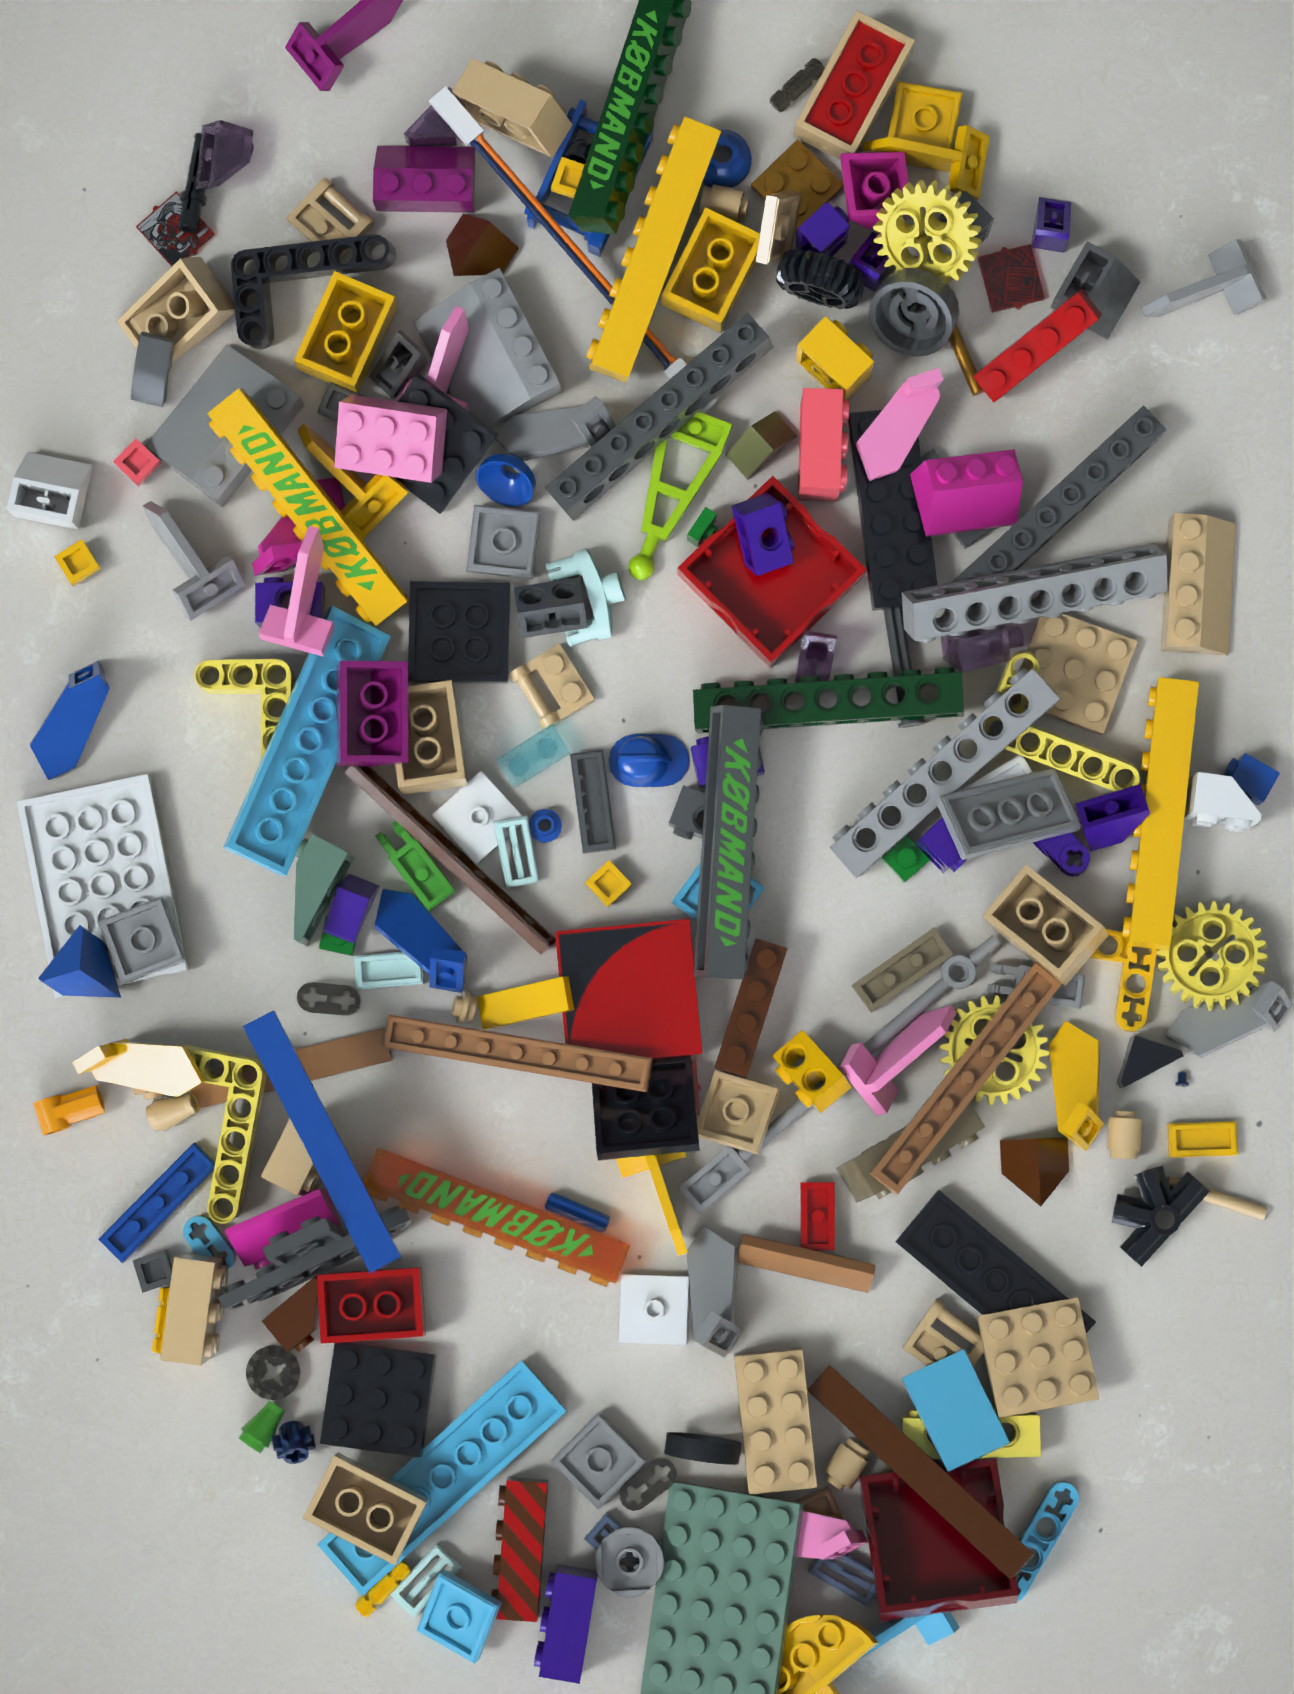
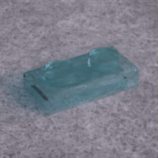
[496,724,570,789]

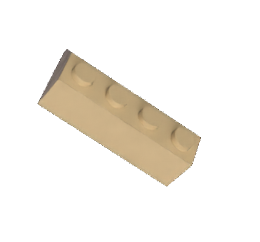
[1161,513,1236,656]

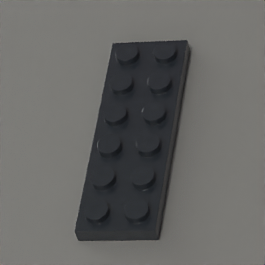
[848,410,938,611]
[895,1190,1096,1334]

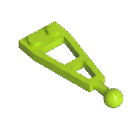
[628,412,733,580]

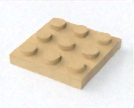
[1010,613,1138,735]
[977,1297,1100,1418]

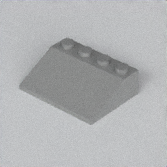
[413,268,561,428]
[145,345,304,507]

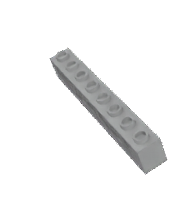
[902,544,1168,643]
[830,668,1062,878]

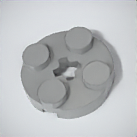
[595,1526,664,1597]

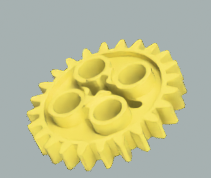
[873,180,982,284]
[1157,901,1268,1011]
[938,995,1049,1105]

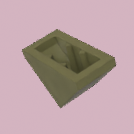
[726,411,797,480]

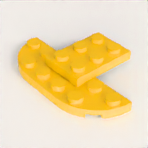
[778,1614,879,1694]

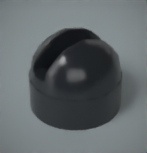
[566,139,591,164]

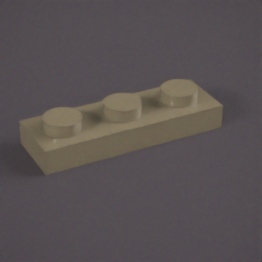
[851,927,954,1013]

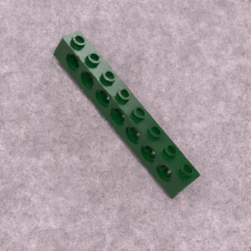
[693,667,964,734]

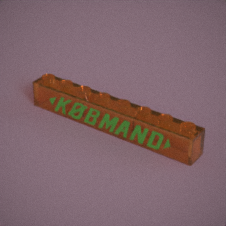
[364,1148,631,1287]

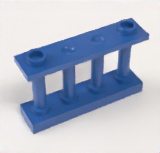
[524,99,653,257]

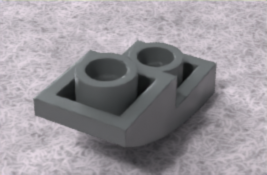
[131,331,174,407]

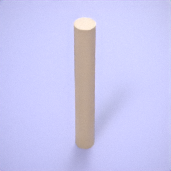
[1168,1176,1267,1220]

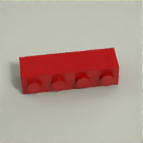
[973,288,1102,403]

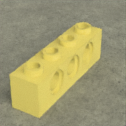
[900,1408,1041,1459]

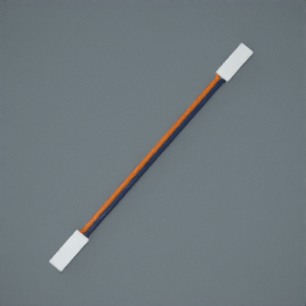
[429,86,718,413]

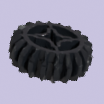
[776,249,865,309]

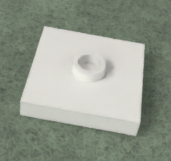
[432,771,522,865]
[619,1274,689,1345]

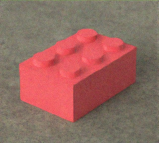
[798,388,849,502]

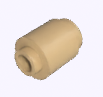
[700,184,749,223]
[1107,1110,1142,1159]
[823,1438,871,1491]

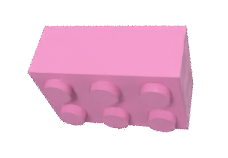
[334,394,447,483]

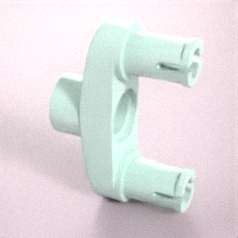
[546,548,626,647]

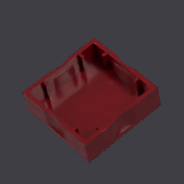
[860,1458,1019,1621]

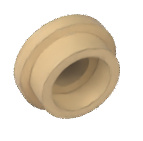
[451,990,477,1024]

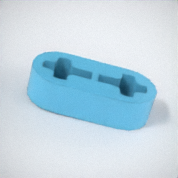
[183,1215,236,1270]

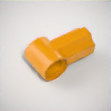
[33,1085,106,1136]

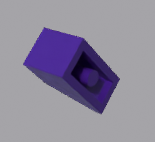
[1075,784,1150,852]

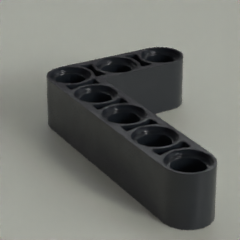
[231,235,397,350]

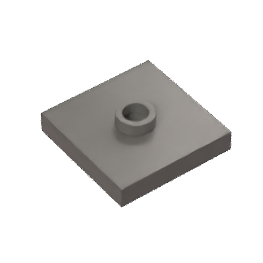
[466,505,540,579]
[99,897,187,984]
[550,1412,647,1510]

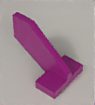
[285,0,403,91]

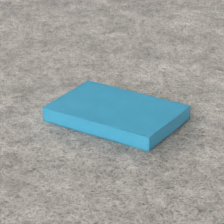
[902,1349,1010,1473]

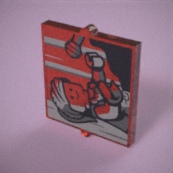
[136,191,215,267]

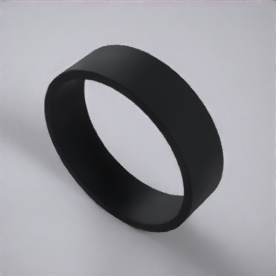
[664,1432,742,1465]

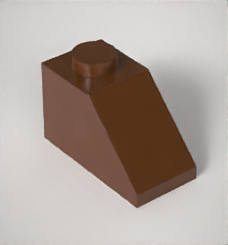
[262,1276,319,1353]

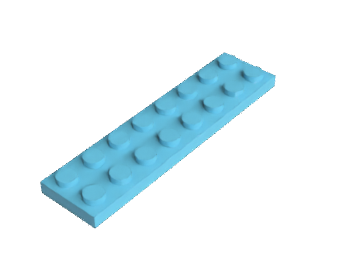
[223,606,391,876]
[317,1360,567,1596]

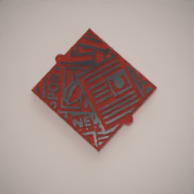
[977,244,1045,313]

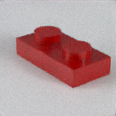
[800,1182,835,1251]

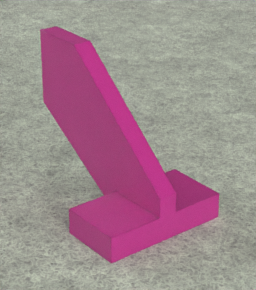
[252,477,345,576]

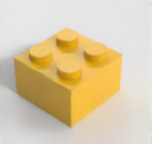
[795,316,874,399]

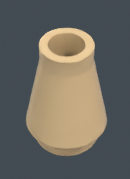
[146,1093,199,1131]

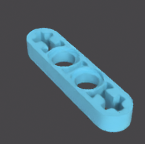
[1017,1481,1079,1602]

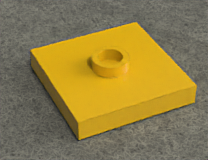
[888,81,963,149]

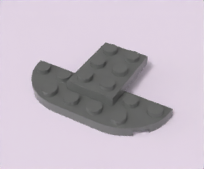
[218,1206,411,1310]

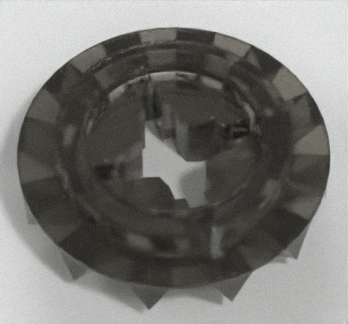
[246,1345,301,1400]

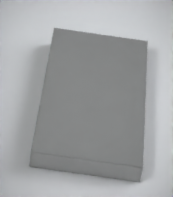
[936,768,1082,860]

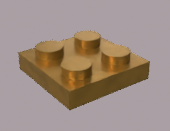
[751,139,844,233]

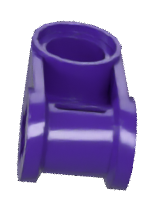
[1033,832,1090,877]

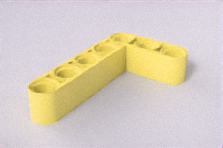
[985,650,1140,791]
[194,659,295,760]
[186,1045,267,1224]

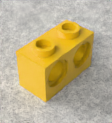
[772,1030,852,1113]

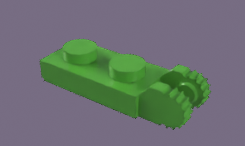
[375,821,456,912]

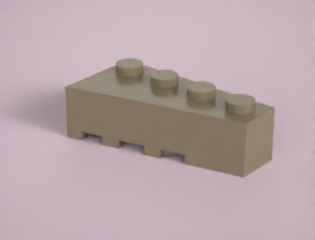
[836,1102,985,1203]

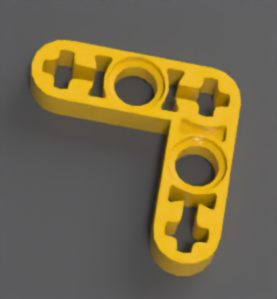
[1090,929,1157,1032]

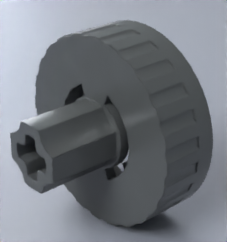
[869,268,959,357]

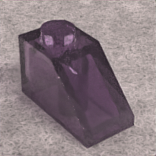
[196,120,254,191]

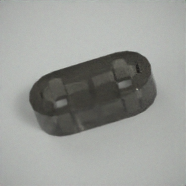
[297,982,362,1016]
[619,1457,677,1511]

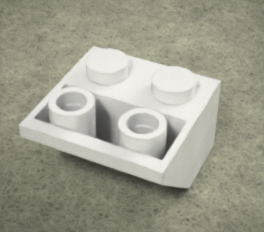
[7,452,93,530]
[1184,772,1262,832]

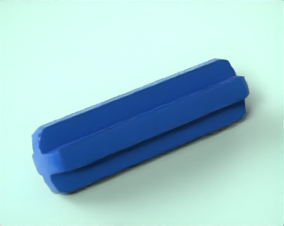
[545,1193,610,1232]

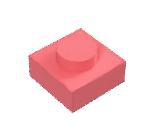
[113,438,161,487]

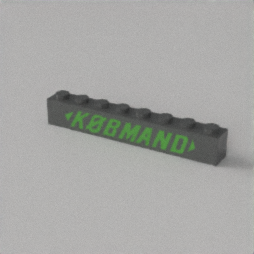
[693,705,764,980]

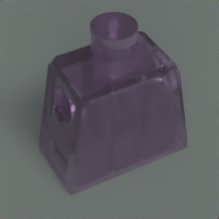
[941,625,1024,672]

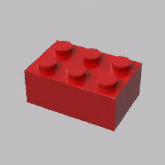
[317,1267,426,1344]

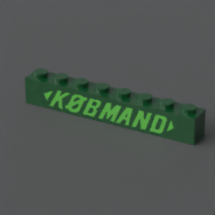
[568,0,692,234]

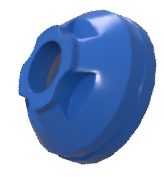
[702,129,752,188]
[476,454,536,507]

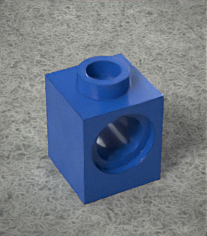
[1223,753,1280,805]

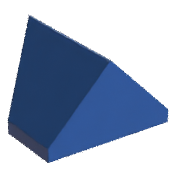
[38,925,121,998]

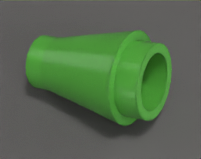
[239,1401,285,1454]

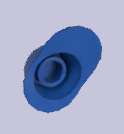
[609,734,689,787]

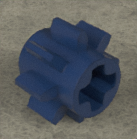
[272,1421,316,1464]

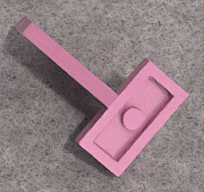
[396,306,469,411]
[856,368,943,481]
[259,526,335,656]
[839,1005,957,1116]
[797,1510,868,1560]

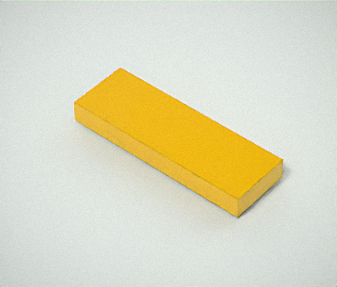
[477,976,574,1030]

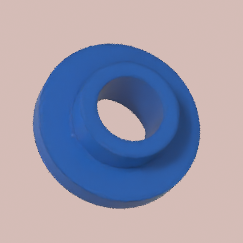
[529,809,562,843]

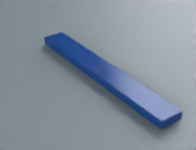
[243,1010,402,1273]

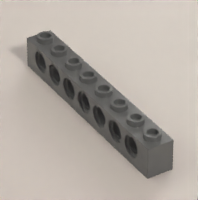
[545,312,774,521]
[951,405,1167,612]

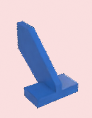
[30,660,110,780]
[375,889,467,993]

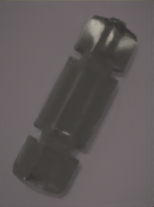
[770,58,825,112]

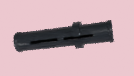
[177,133,216,234]

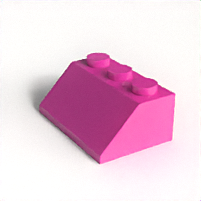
[910,449,1023,537]
[225,1188,342,1270]

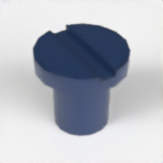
[1175,1072,1189,1087]

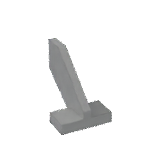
[1141,239,1267,317]
[495,396,616,461]
[143,501,245,621]
[1165,980,1293,1058]
[687,1225,743,1358]

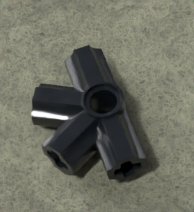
[1111,1166,1210,1267]

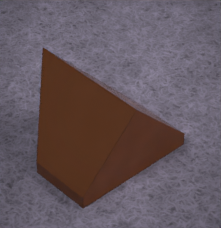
[446,213,519,276]
[1000,1137,1069,1207]

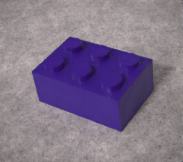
[534,1564,598,1684]

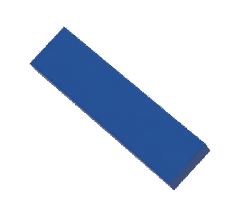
[98,1142,215,1263]

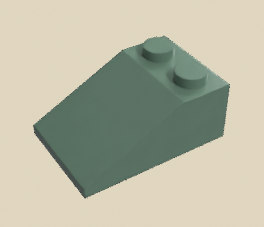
[294,834,354,947]

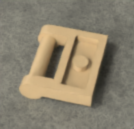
[286,177,375,259]
[509,643,595,731]
[902,1298,984,1367]

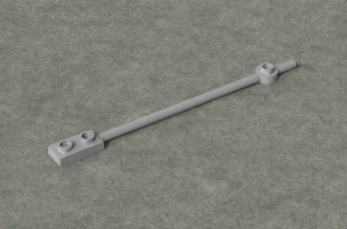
[678,935,1001,1214]

